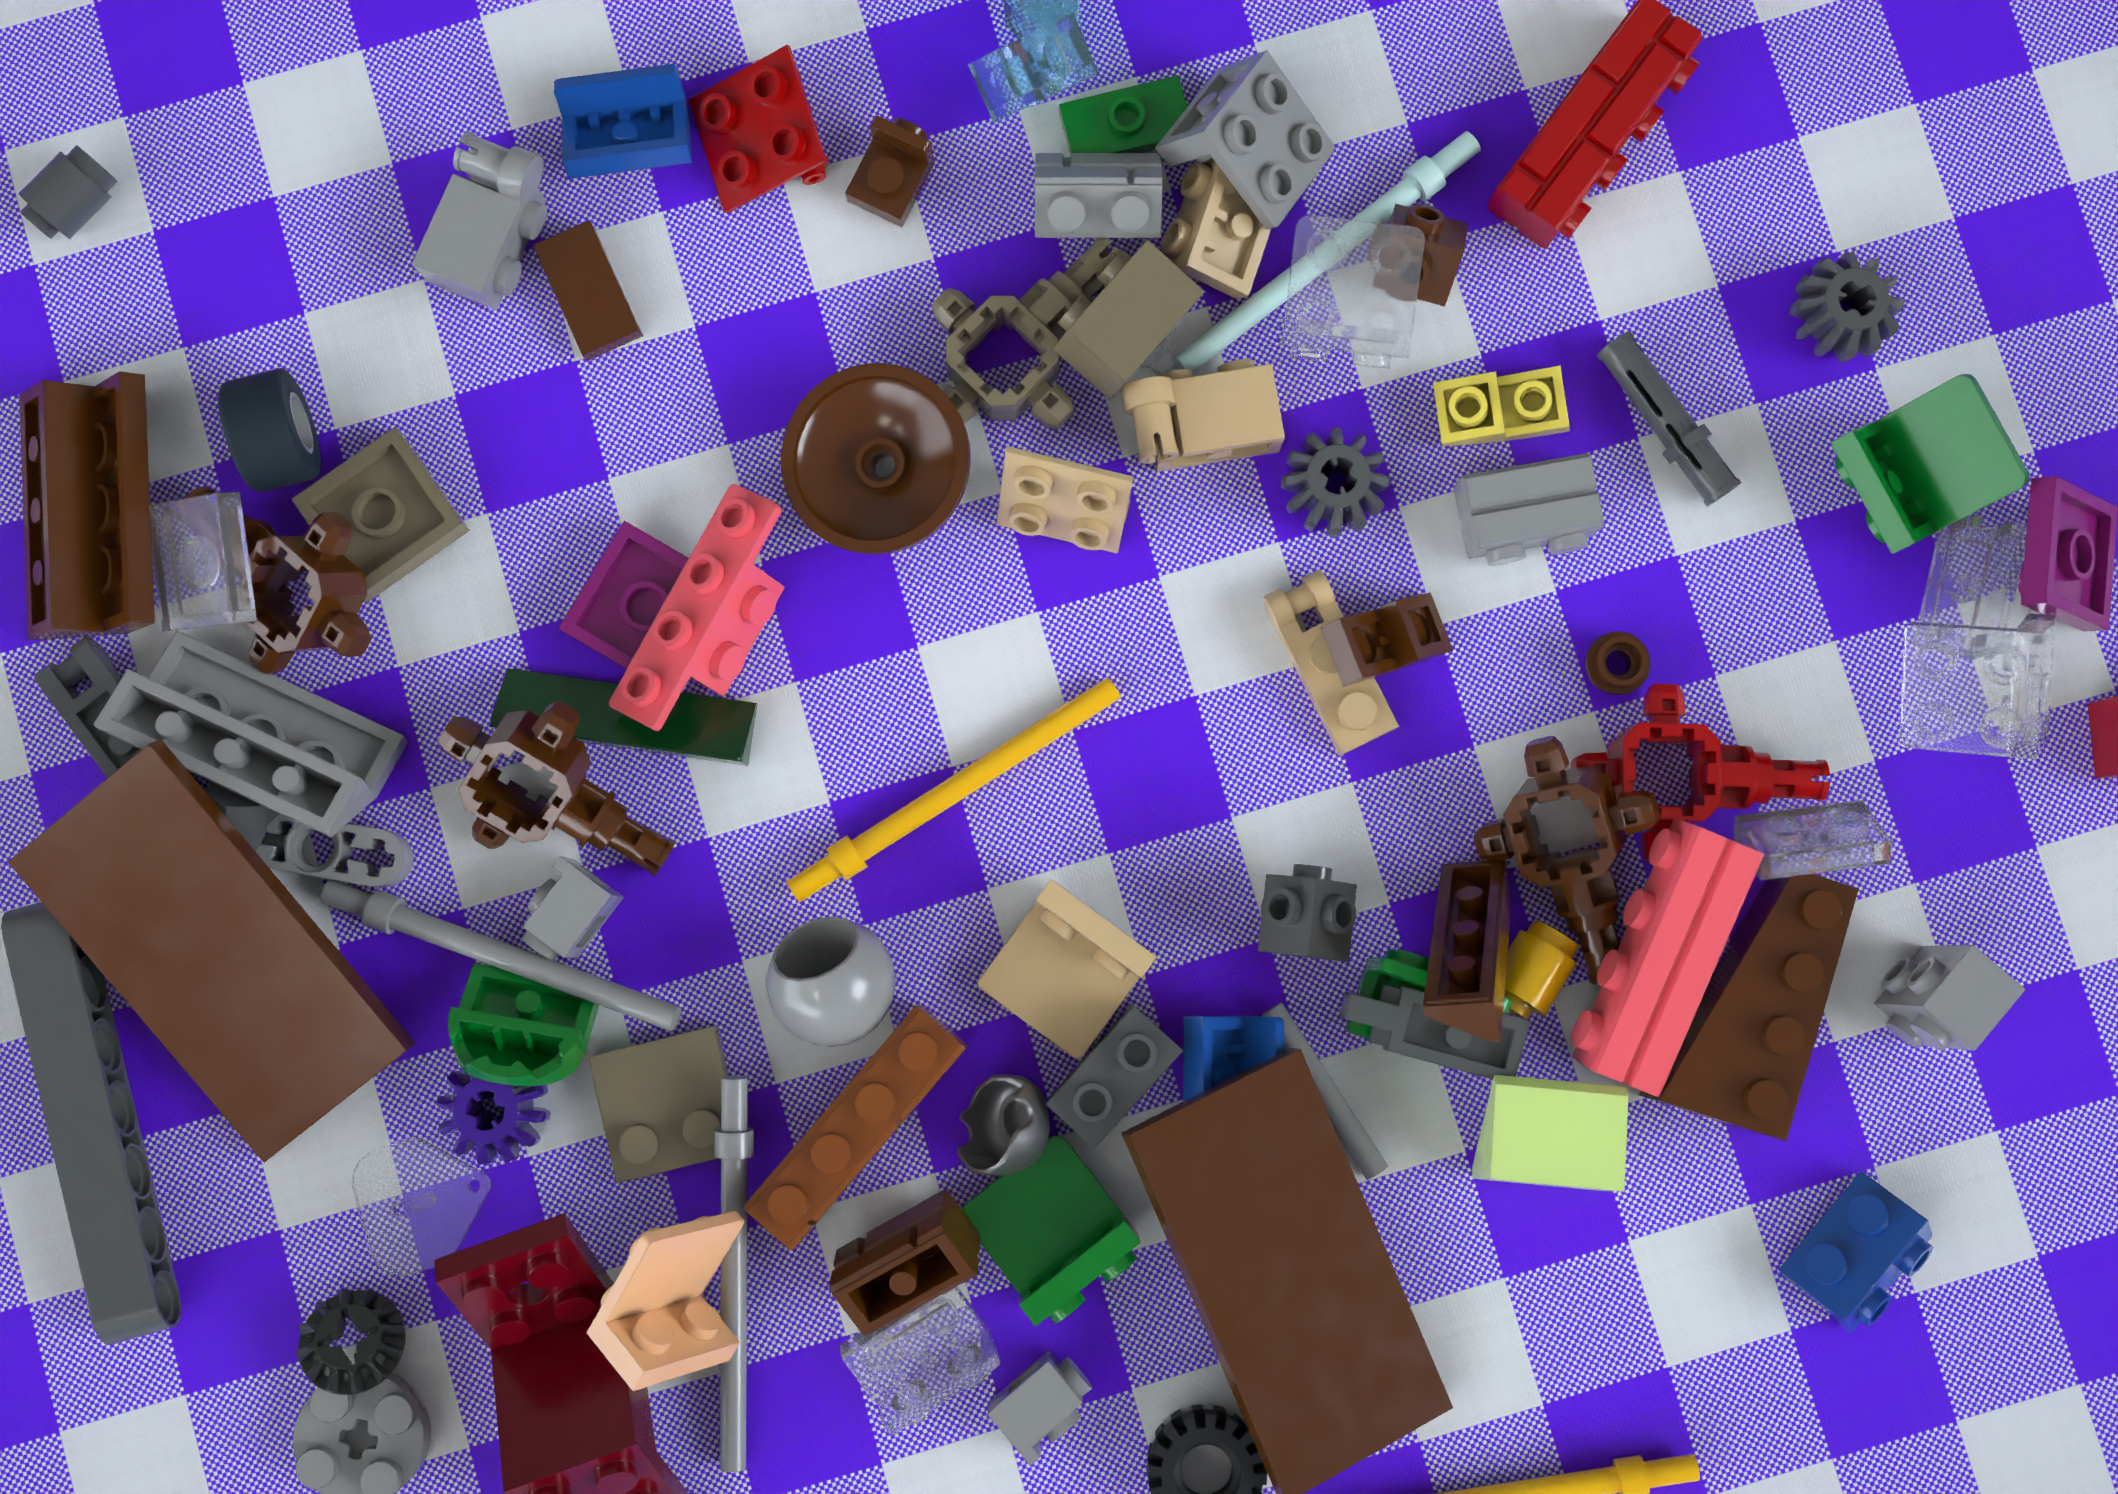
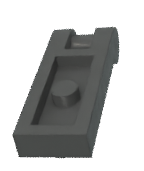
[34,636,194,778]

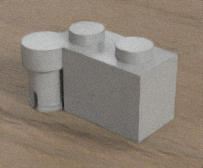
[412,131,547,311]

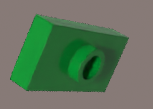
[1059,75,1187,155]

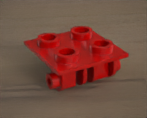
[688,45,829,214]

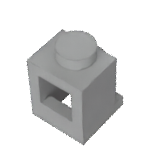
[522,856,624,960]
[987,1350,1092,1466]

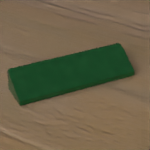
[489,668,758,766]

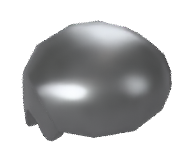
[957,1074,1050,1176]

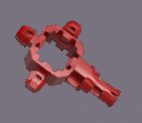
[1571,684,1830,864]

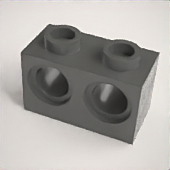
[1046,1005,1183,1149]

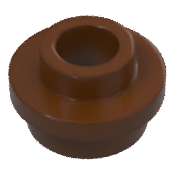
[1585,631,1650,695]

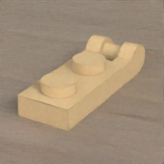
[1262,570,1399,756]

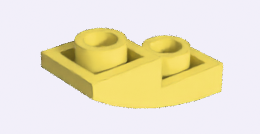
[1433,366,1570,446]

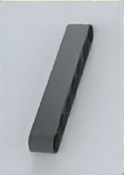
[1,902,181,1345]

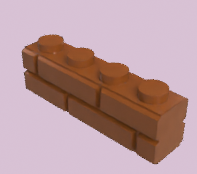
[743,1004,969,1251]

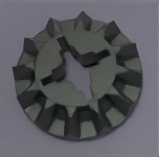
[296,1288,406,1395]

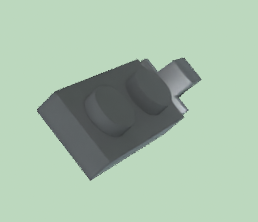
[1339,985,1530,1079]

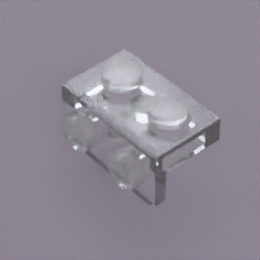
[1733,800,1893,880]
[839,1286,1001,1435]

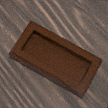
[533,220,643,361]

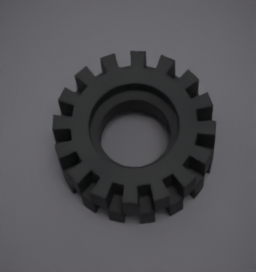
[1146,1404,1267,1494]

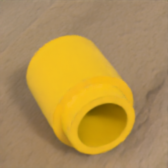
[1504,920,1579,1020]

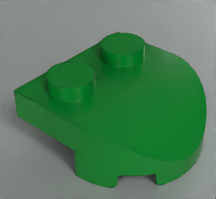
[448,963,599,1086]

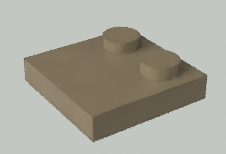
[292,427,470,603]
[588,1025,729,1184]

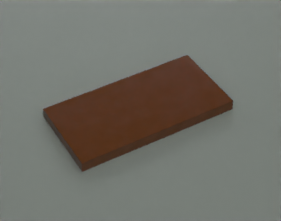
[8,739,415,1163]
[1121,1048,1453,1494]

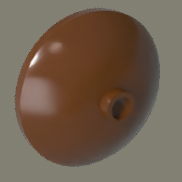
[781,363,971,555]

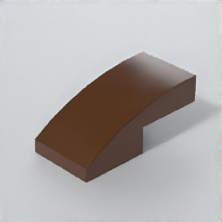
[1320,592,1453,687]

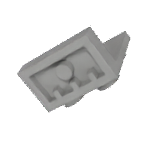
[1155,50,1334,229]

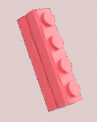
[1571,818,1764,1097]

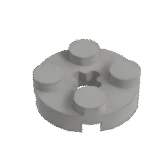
[293,1373,431,1494]

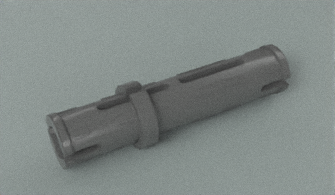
[1596,331,1742,507]

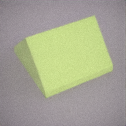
[1472,1075,1629,1192]

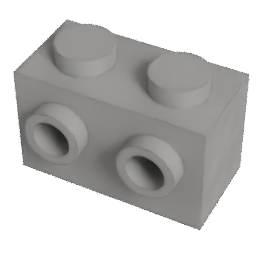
[1874,945,2026,1051]

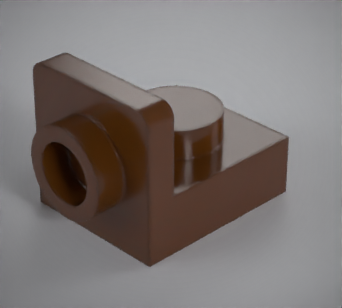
[845,116,935,227]

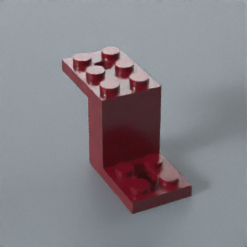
[434,1213,689,1494]

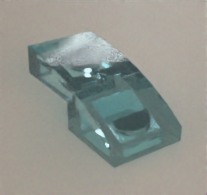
[968,13,1099,123]

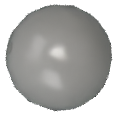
[765,917,896,1047]

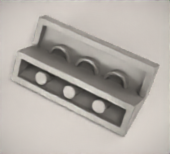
[93,630,408,837]

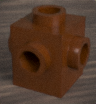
[1366,203,1468,307]

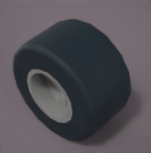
[218,368,321,492]

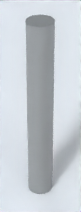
[1261,1002,1388,1180]

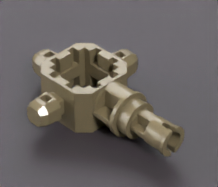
[932,238,1120,430]

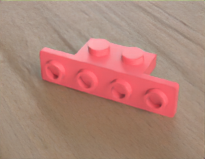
[609,484,785,731]

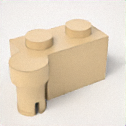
[1121,359,1285,472]

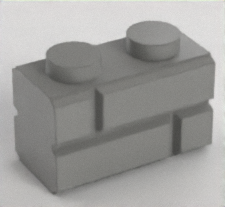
[1035,153,1163,238]
[1454,453,1604,566]

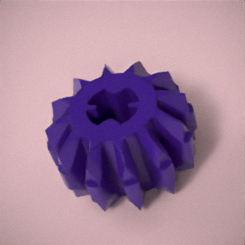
[436,1071,551,1165]

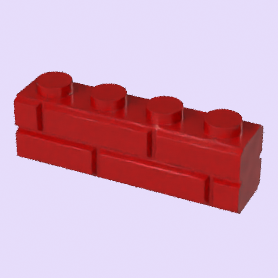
[1487,0,1703,249]

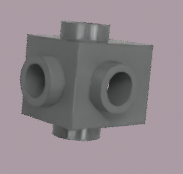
[1258,864,1357,962]

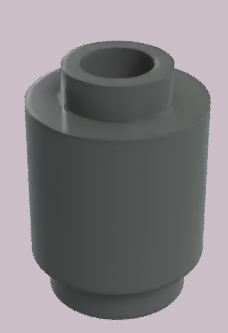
[18,145,118,239]

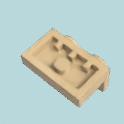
[1161,157,1271,299]

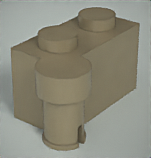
[1053,239,1205,400]

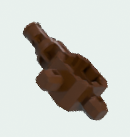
[180,486,372,674]
[437,702,675,876]
[1474,736,1660,984]

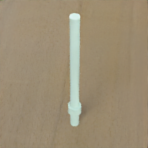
[1173,131,1481,372]

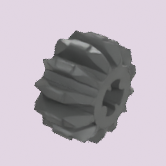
[1788,251,1905,363]
[1281,427,1390,537]

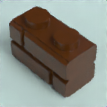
[829,1189,981,1336]

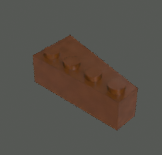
[1639,868,1859,1141]

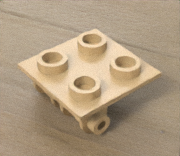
[997,446,1134,554]

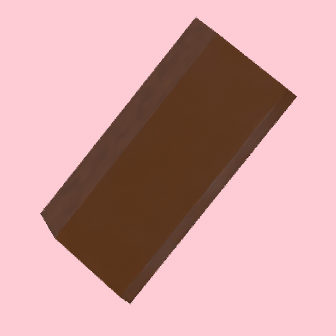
[19,371,155,640]

